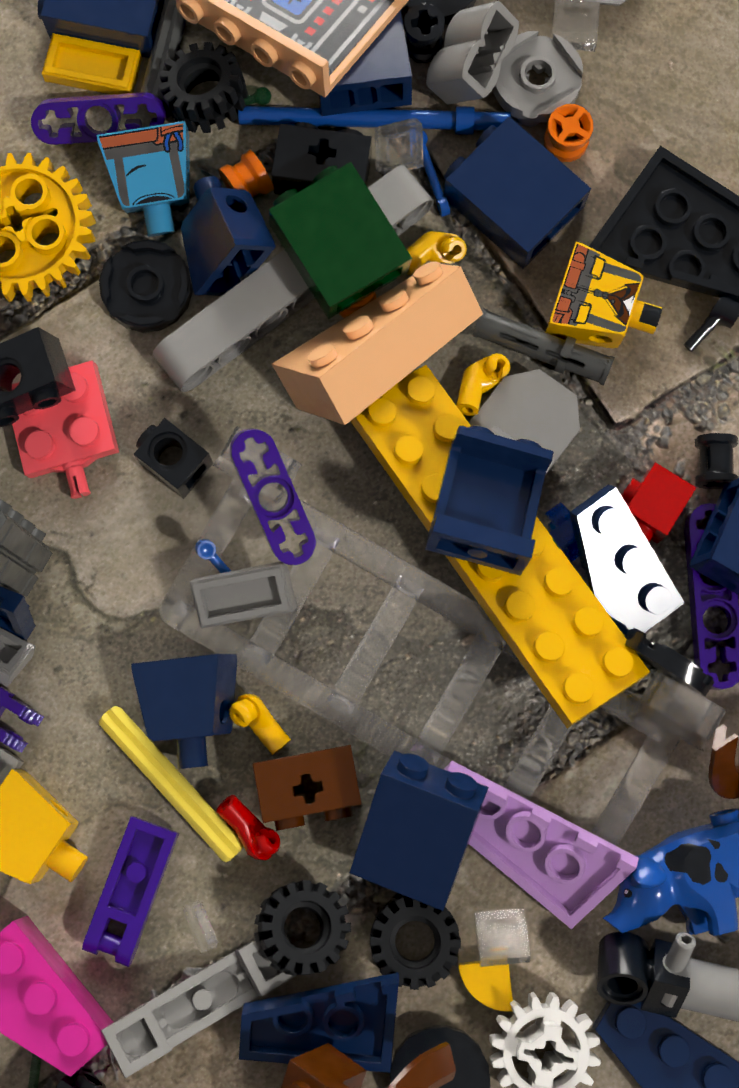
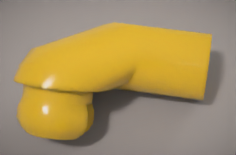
[407,231,467,276]
[456,353,510,416]
[230,694,291,755]

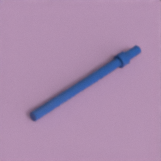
[238,106,511,135]

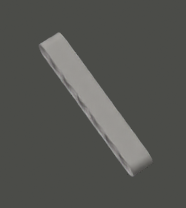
[153,165,434,392]

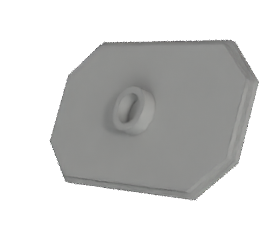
[469,369,580,475]

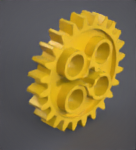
[0,153,96,302]

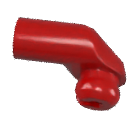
[216,795,280,860]

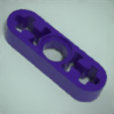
[31,92,166,145]
[230,428,316,565]

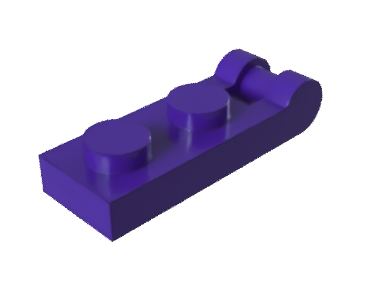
[82,816,179,967]

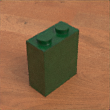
[269,162,412,319]

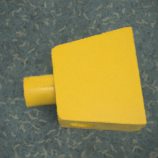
[0,769,88,884]

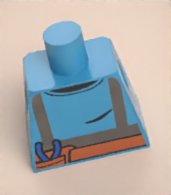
[96,121,190,237]

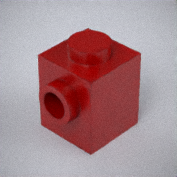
[621,462,696,544]

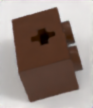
[252,745,362,831]

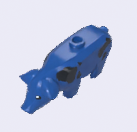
[603,808,739,936]

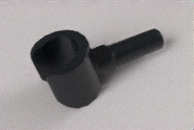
[684,297,739,352]

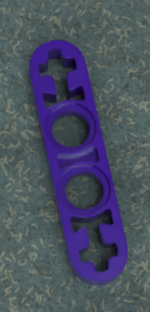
[684,503,739,691]

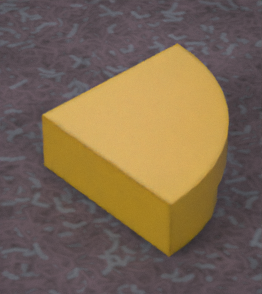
[457,958,513,1012]

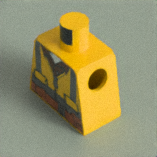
[546,242,662,349]

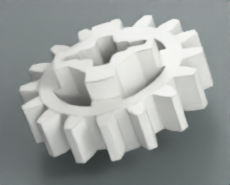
[489,992,601,1088]

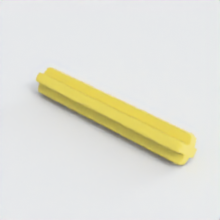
[98,706,243,862]

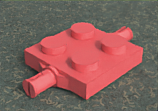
[12,360,119,499]

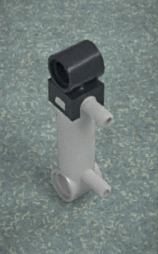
[597,932,739,1022]

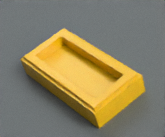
[42,33,142,94]

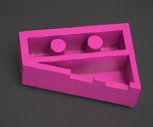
[0,915,113,1077]

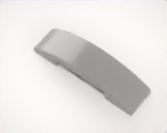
[101,933,296,1078]

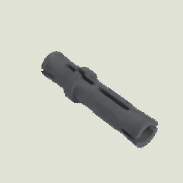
[473,308,615,386]

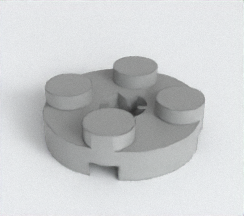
[493,31,583,126]

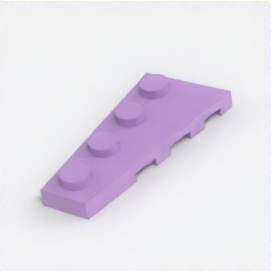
[444,761,639,929]

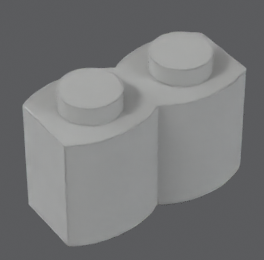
[426,0,519,105]

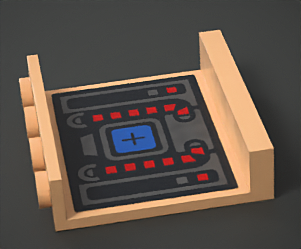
[176,0,409,98]

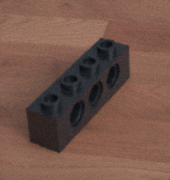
[0,327,76,427]

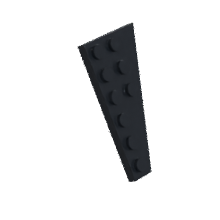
[589,146,739,302]

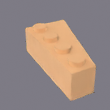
[272,262,483,425]

